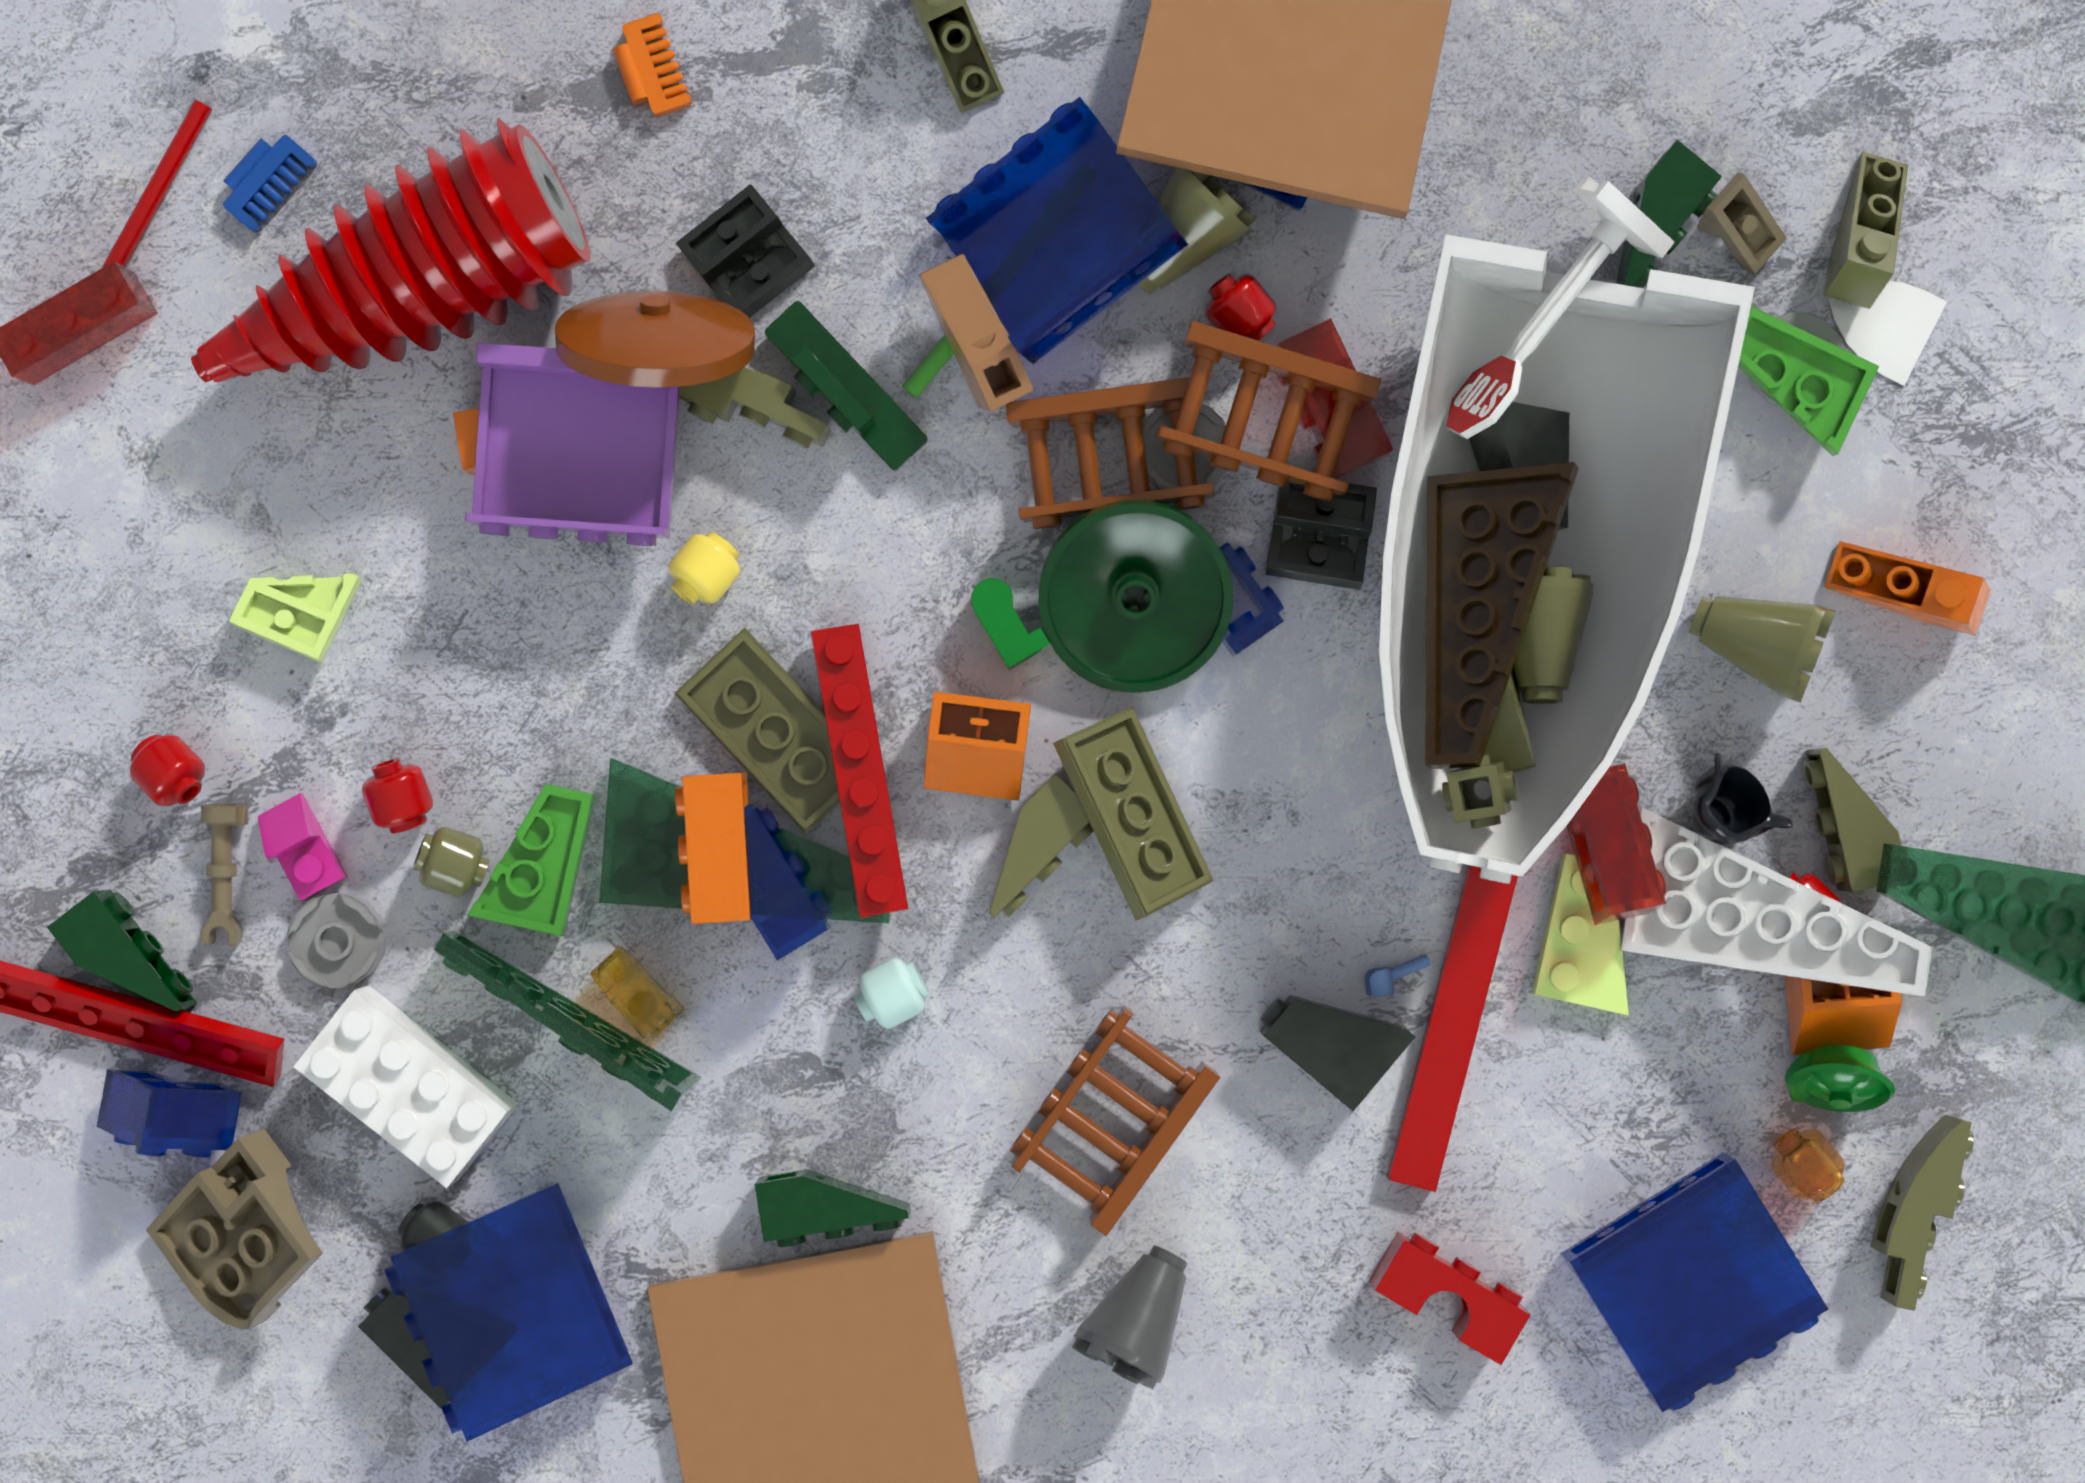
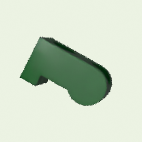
[971,578,1050,670]

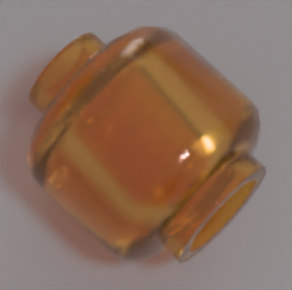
[1771,1128,1846,1202]

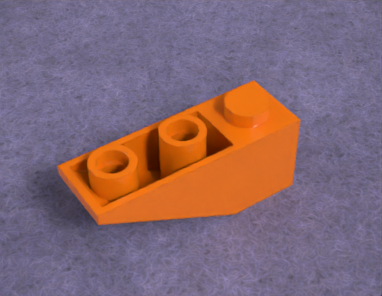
[1824,541,1991,636]

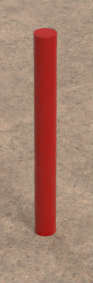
[102,99,213,277]

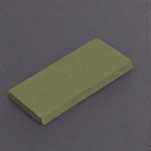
[674,628,839,834]
[1053,707,1214,921]

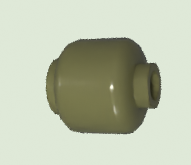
[413,827,490,897]

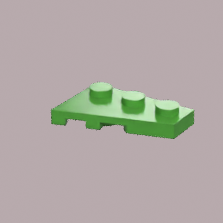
[1738,306,1879,456]
[466,784,596,936]

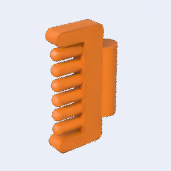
[613,13,692,117]

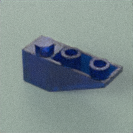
[744,803,833,961]

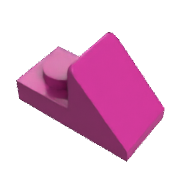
[258,793,348,901]

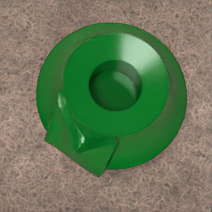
[1785,1045,1895,1112]

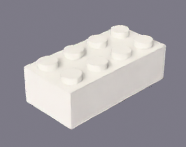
[293,985,519,1189]

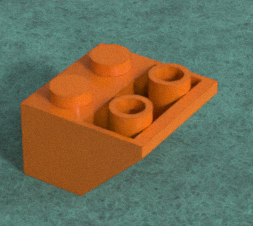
[923,691,1031,801]
[1785,976,1902,1055]

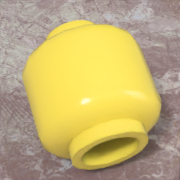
[668,532,741,605]

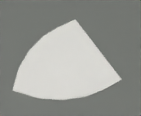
[1828,281,1947,386]

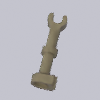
[201,803,248,946]

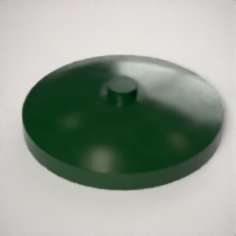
[1038,500,1233,693]

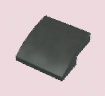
[676,184,815,318]
[1265,480,1377,590]

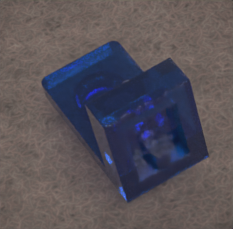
[1220,542,1284,657]

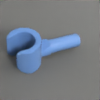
[1365,955,1430,997]

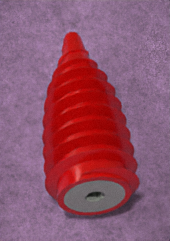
[191,117,591,383]

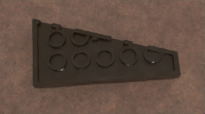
[1425,462,1579,769]

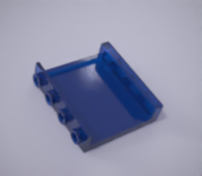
[926,96,1189,364]
[1560,1152,1828,1412]
[384,1182,633,1442]

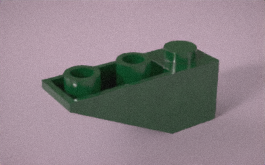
[1616,140,1722,288]
[47,889,198,1012]
[754,1169,911,1247]

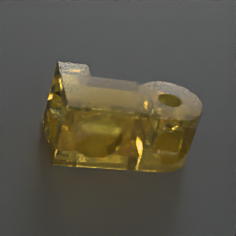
[590,945,686,1039]

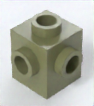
[1442,754,1518,829]

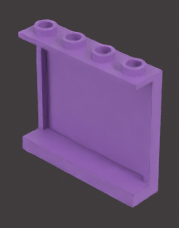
[465,342,680,546]

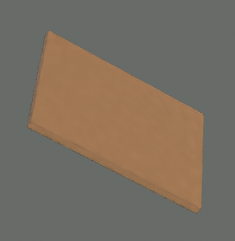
[1116,0,1451,220]
[647,1231,980,1483]

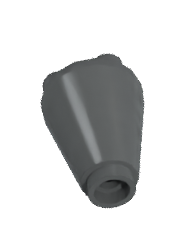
[1072,1245,1188,1390]

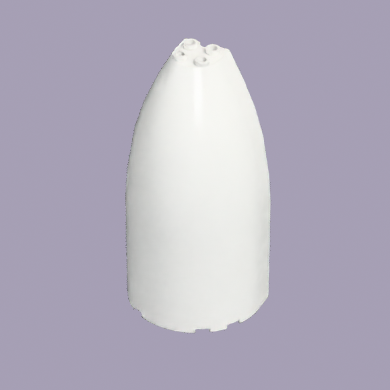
[1379,234,1755,884]

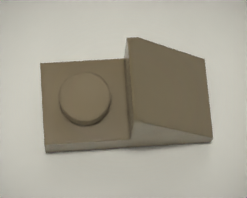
[1697,172,1787,274]

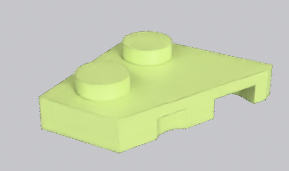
[229,573,362,663]

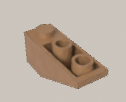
[918,254,1034,411]

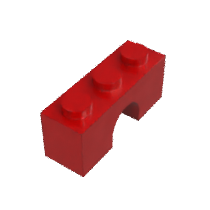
[1369,1232,1531,1365]

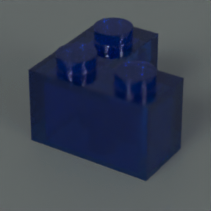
[96,1069,242,1158]

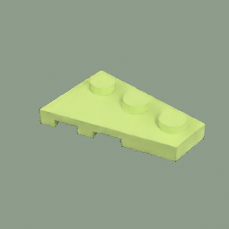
[1531,853,1629,1016]

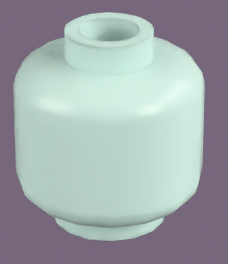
[854,957,930,1029]

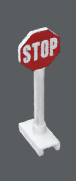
[1446,175,1674,439]

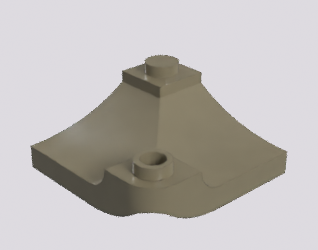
[146,1129,323,1329]

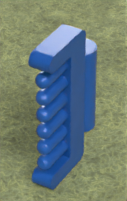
[223,135,317,233]

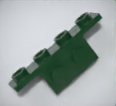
[765,301,928,471]

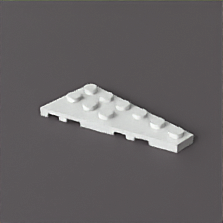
[1621,807,1932,997]

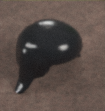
[1692,753,1793,845]

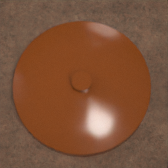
[555,291,755,388]

